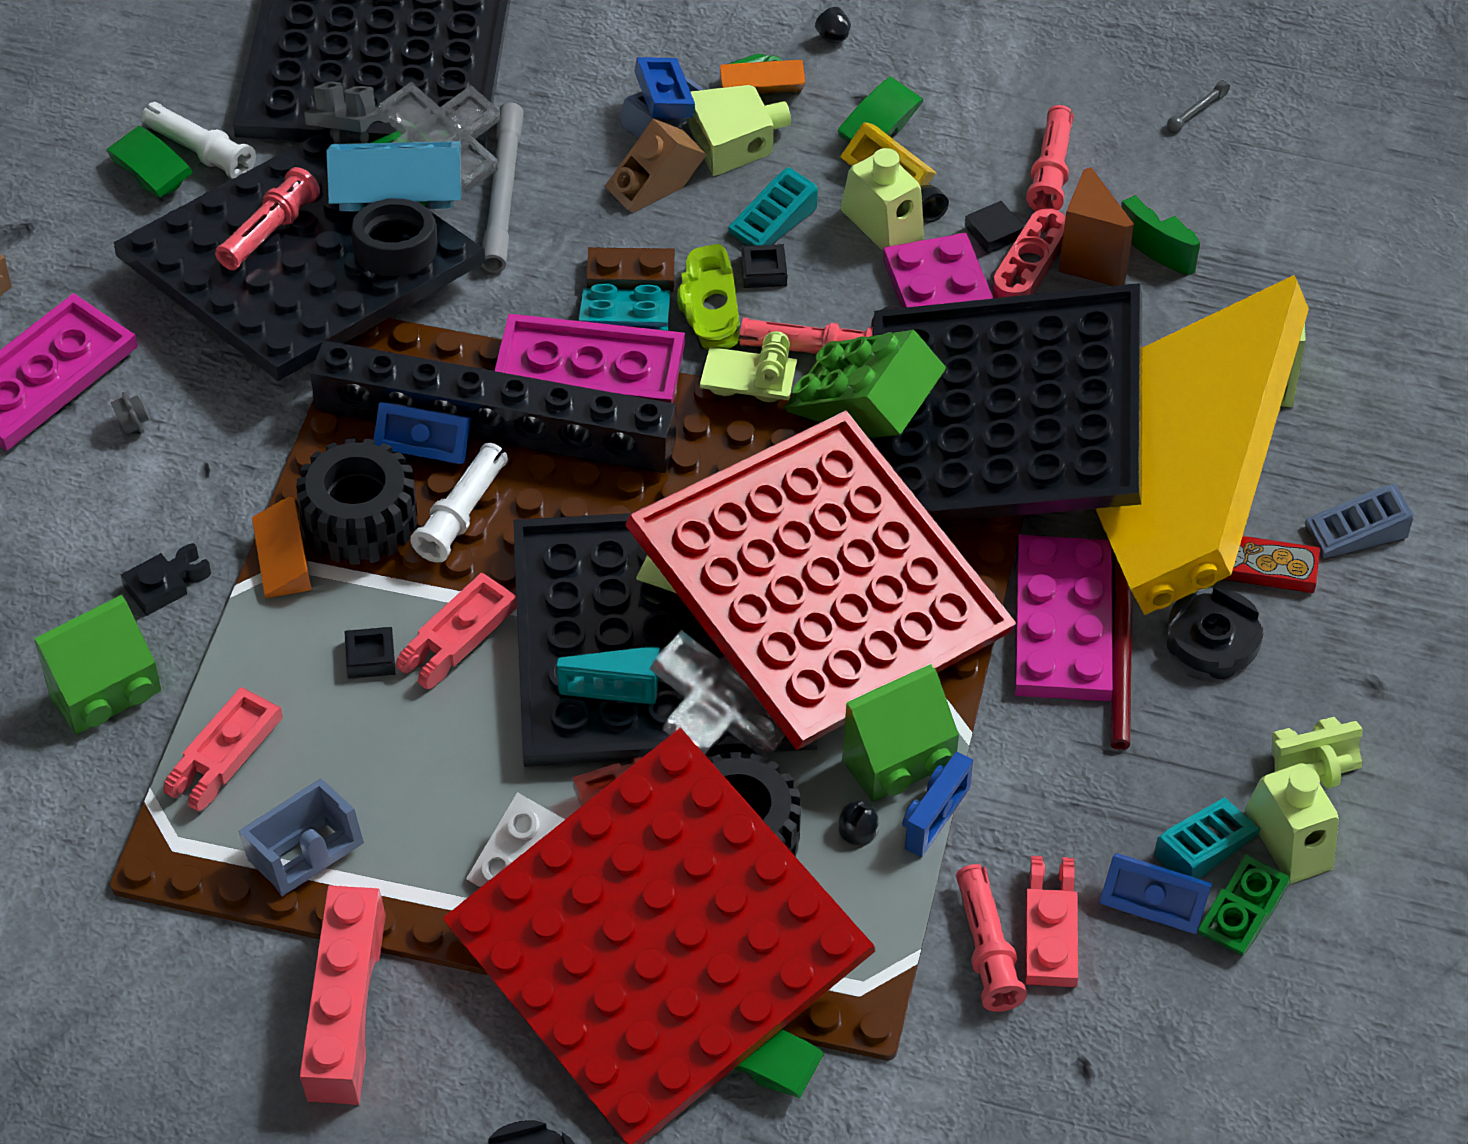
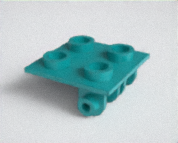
[579,284,670,331]

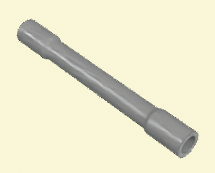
[481,103,524,273]

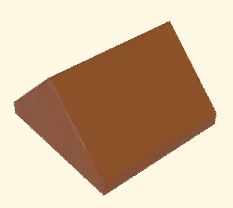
[1058,167,1134,286]

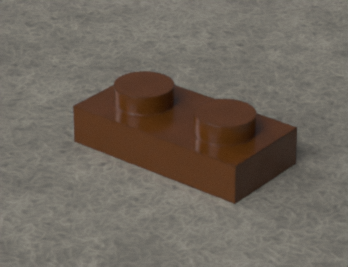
[587,247,675,292]

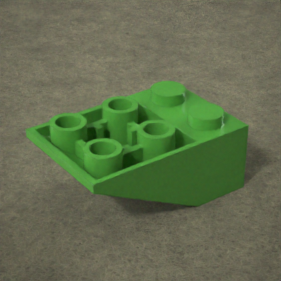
[784,330,946,438]

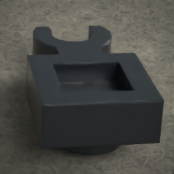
[120,543,211,616]

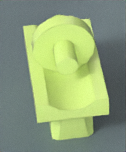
[1272,717,1363,788]

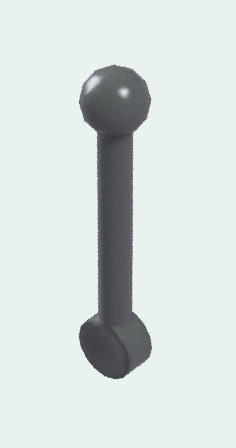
[1167,80,1230,132]

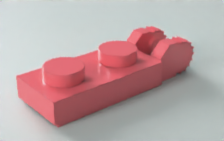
[395,573,517,690]
[163,687,283,812]
[1025,856,1078,987]

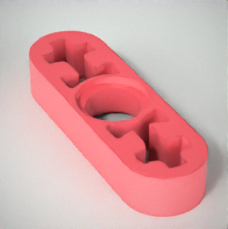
[993,209,1066,298]

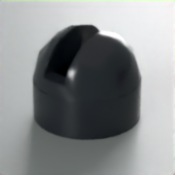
[815,7,851,44]
[920,185,949,223]
[839,800,879,845]

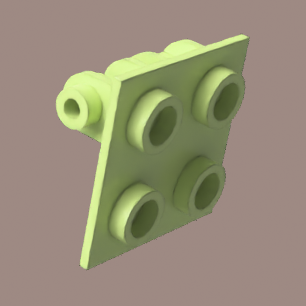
[700,331,797,402]

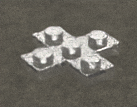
[380,82,500,193]
[649,630,786,760]

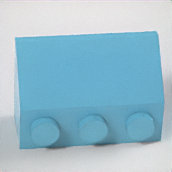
[327,141,462,211]

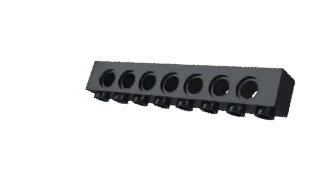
[310,340,676,474]

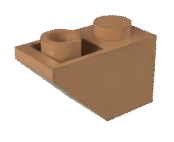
[605,119,707,213]

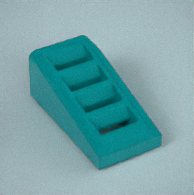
[728,167,818,246]
[557,648,660,704]
[1154,797,1260,879]

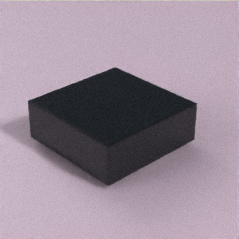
[965,201,1024,253]
[741,244,788,288]
[344,627,396,679]

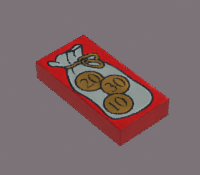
[1223,536,1320,593]

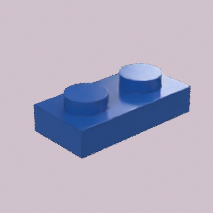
[634,57,695,120]
[373,402,472,464]
[902,751,974,857]
[1099,853,1212,934]

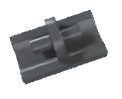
[304,82,390,144]

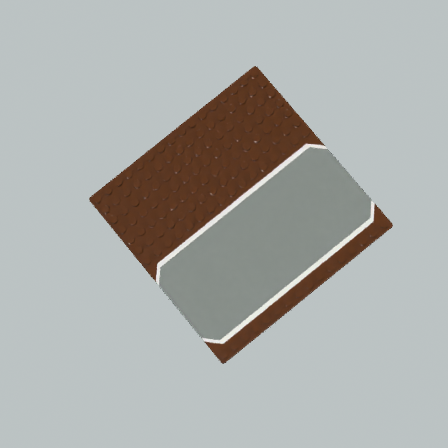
[110,318,1025,1061]

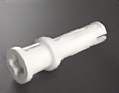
[141,102,256,179]
[410,443,508,563]

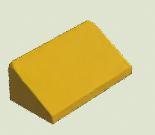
[840,122,937,186]

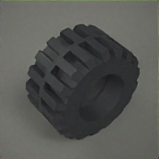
[296,439,418,564]
[709,752,801,857]

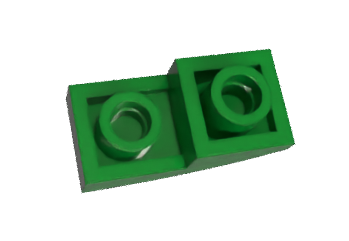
[838,76,924,143]
[106,125,193,198]
[1121,195,1200,275]
[1198,854,1290,956]
[734,1029,824,1098]

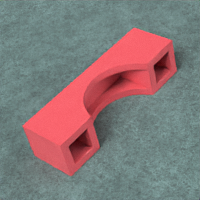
[300,885,386,1105]

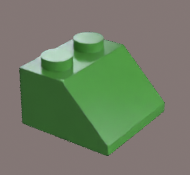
[34,595,162,735]
[842,664,959,802]

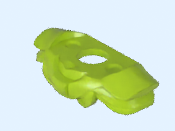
[676,244,740,350]

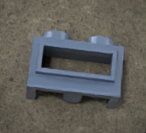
[238,778,364,896]

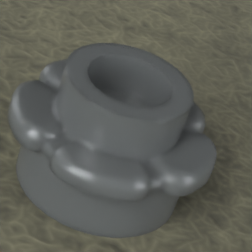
[111,392,150,435]

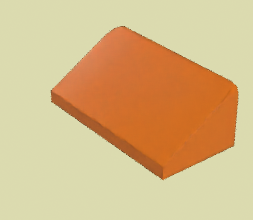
[719,60,805,94]
[252,496,312,599]

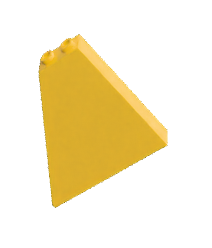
[1096,275,1309,615]

